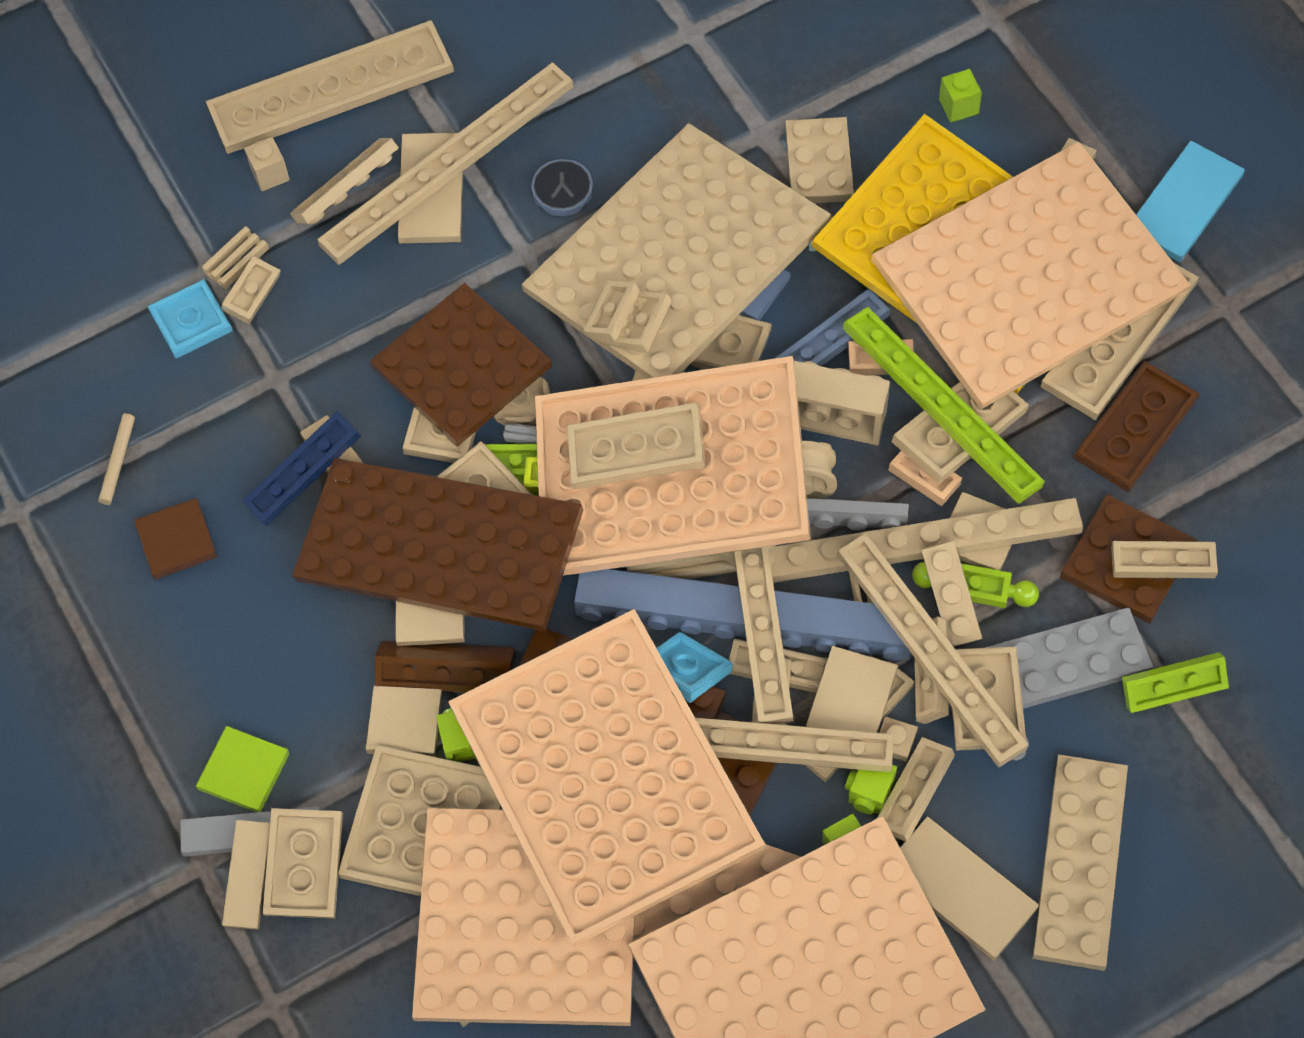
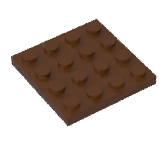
[370,282,552,447]

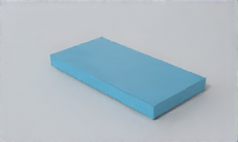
[1136,141,1245,263]

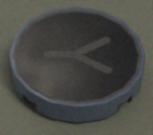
[531,159,593,217]

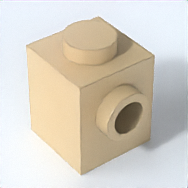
[244,137,290,191]

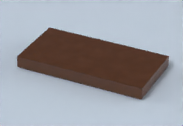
[1073,361,1200,493]

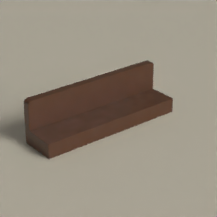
[375,641,515,692]

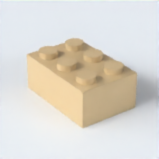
[794,361,890,446]

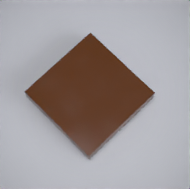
[134,498,218,580]

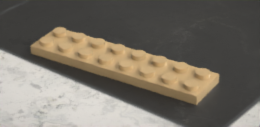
[206,20,454,154]

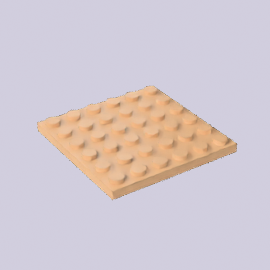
[412,808,635,1026]

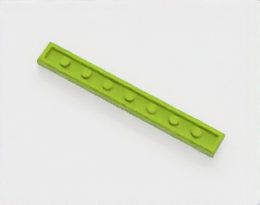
[842,307,1045,504]

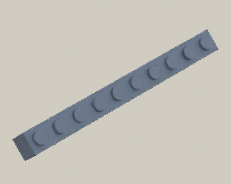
[574,569,911,661]

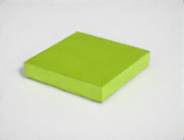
[196,726,290,812]

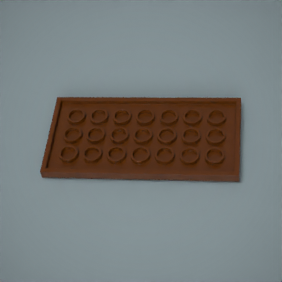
[292,458,584,631]

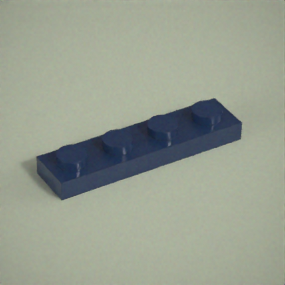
[242,411,361,526]

